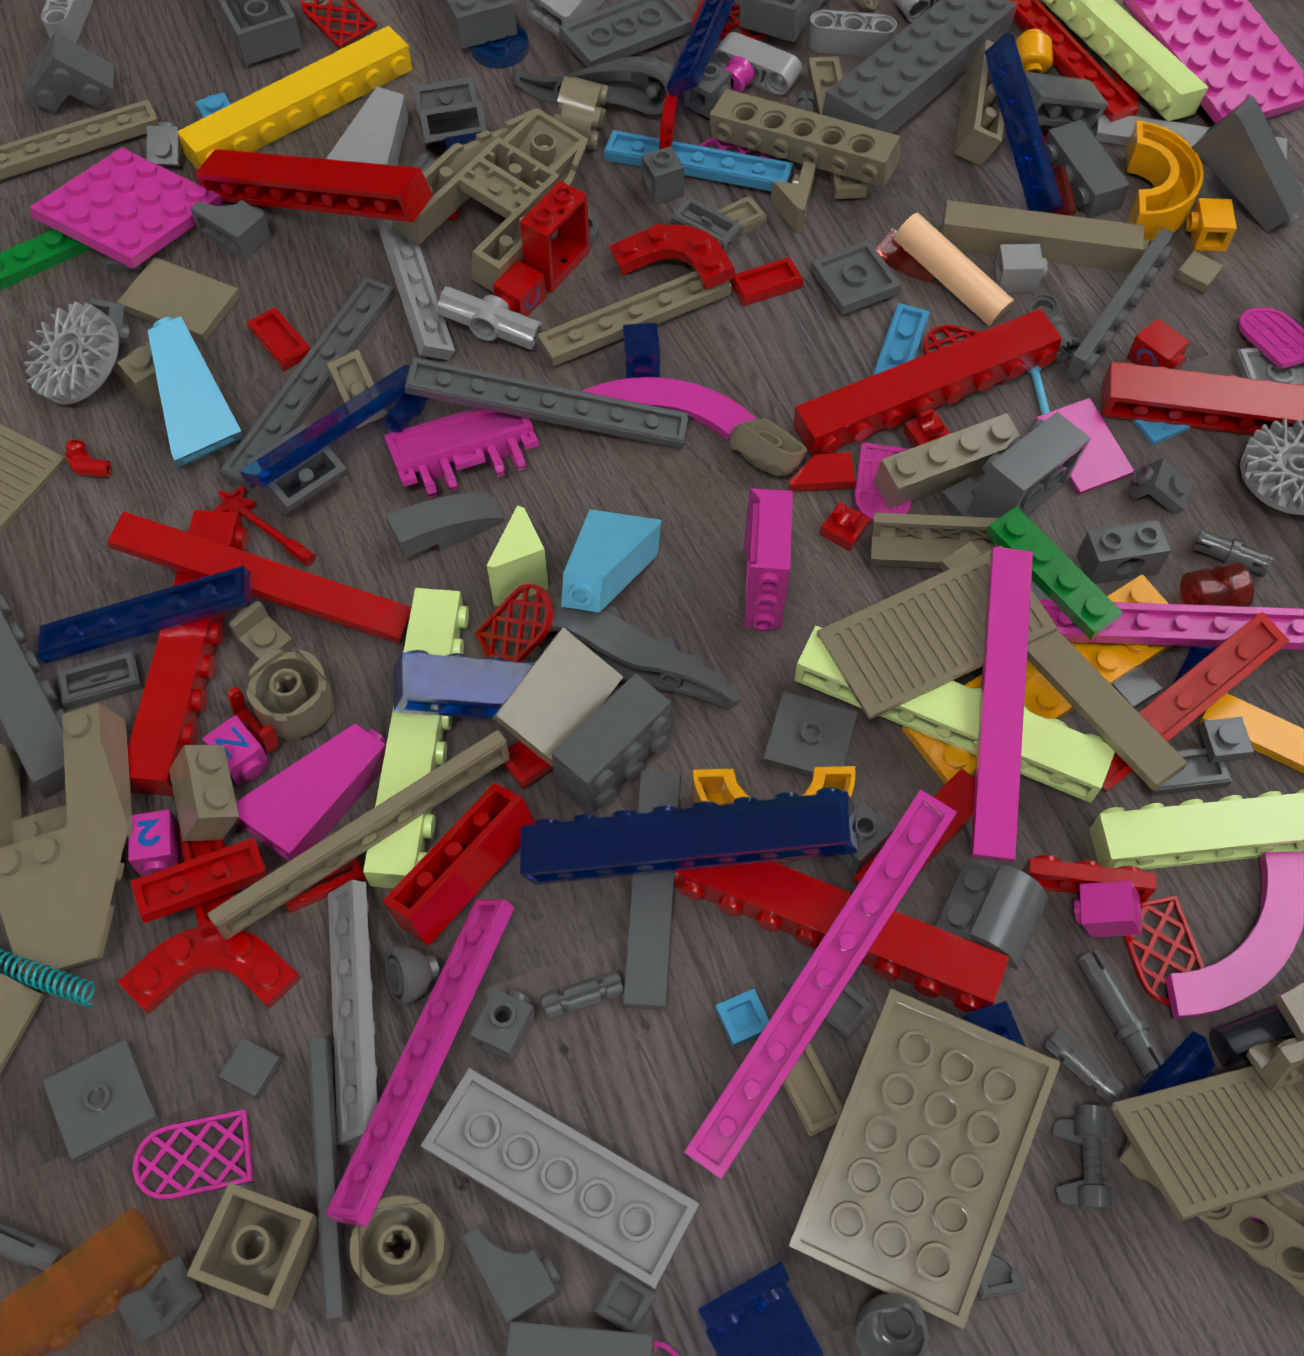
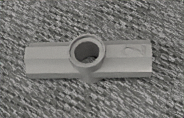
[437,286,542,350]

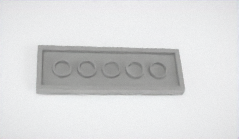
[421,1068,699,1290]

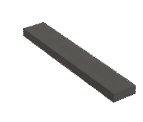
[623,770,680,1010]
[308,1036,351,1324]

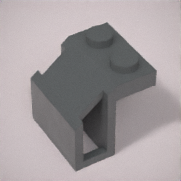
[412,76,487,148]

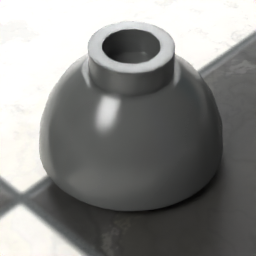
[385,945,439,1006]

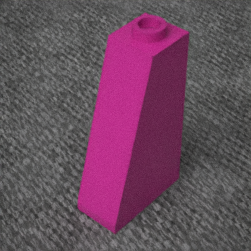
[236,724,387,862]

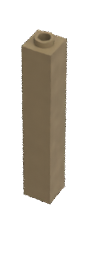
[941,200,1149,272]

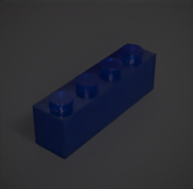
[393,650,536,720]

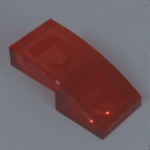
[876,228,936,282]

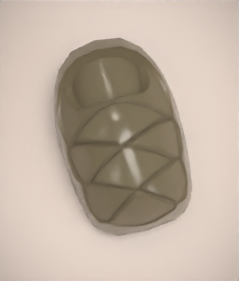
[729,417,807,476]

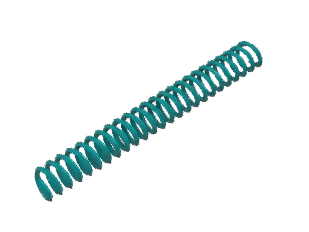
[0,949,95,1007]

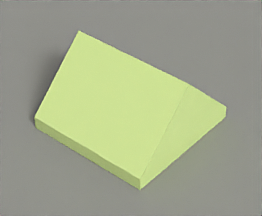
[487,506,549,606]

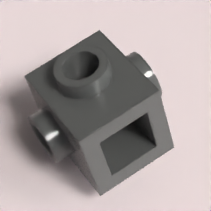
[684,60,732,118]

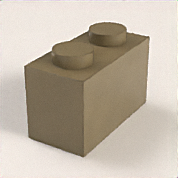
[169,745,239,841]

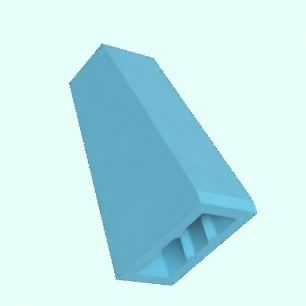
[147,316,242,468]
[561,509,662,612]

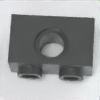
[1077,520,1171,584]

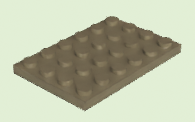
[789,989,1061,1329]

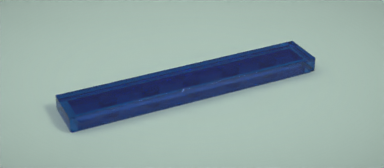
[666,0,735,97]
[984,33,1063,214]
[239,365,410,487]
[37,565,251,663]

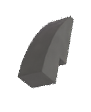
[385,492,505,559]

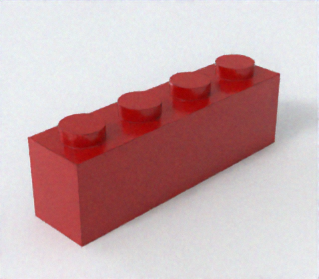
[382,782,538,946]

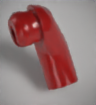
[64,439,112,478]

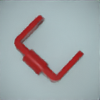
[227,687,279,754]

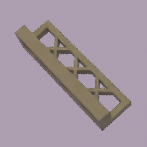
[870,512,999,569]

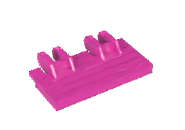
[384,408,539,498]

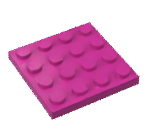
[30,148,222,269]

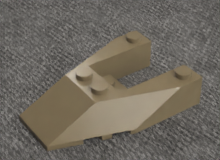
[392,108,588,293]
[0,702,133,980]

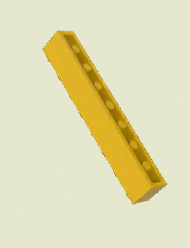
[177,26,413,170]

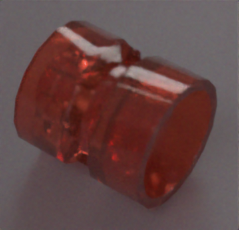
[1180,562,1254,607]

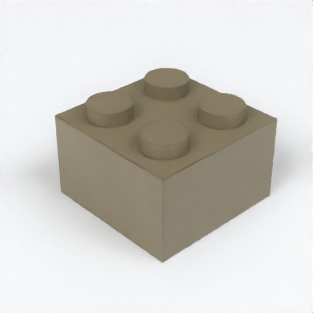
[186,1183,319,1315]

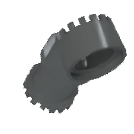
[1027,294,1082,363]

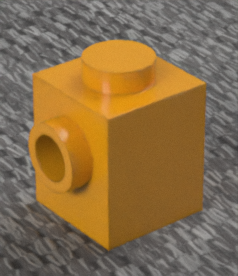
[1186,198,1237,252]

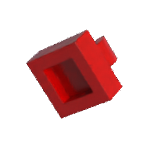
[903,409,951,447]
[819,502,870,551]

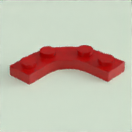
[609,224,736,290]
[117,927,301,1015]

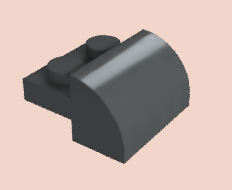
[245,424,347,515]
[935,860,1048,970]

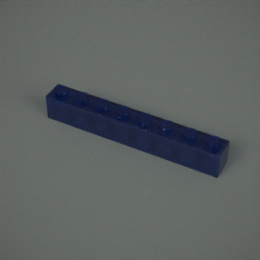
[520,788,858,885]

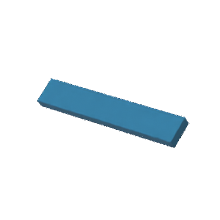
[603,130,794,191]

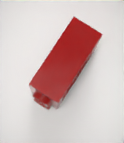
[520,181,590,293]

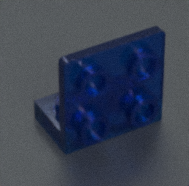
[696,1262,823,1356]

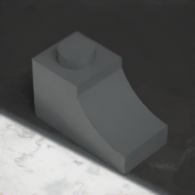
[190,200,272,261]
[462,1227,561,1326]

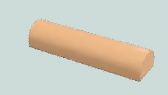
[894,212,1015,327]

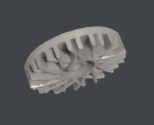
[24,302,119,405]
[1240,418,1304,515]

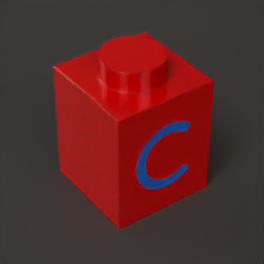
[493,260,546,317]
[1127,318,1190,370]

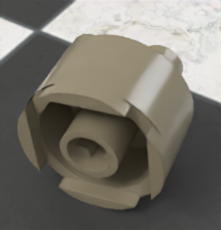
[554,76,609,150]
[246,649,335,742]
[349,1195,451,1302]

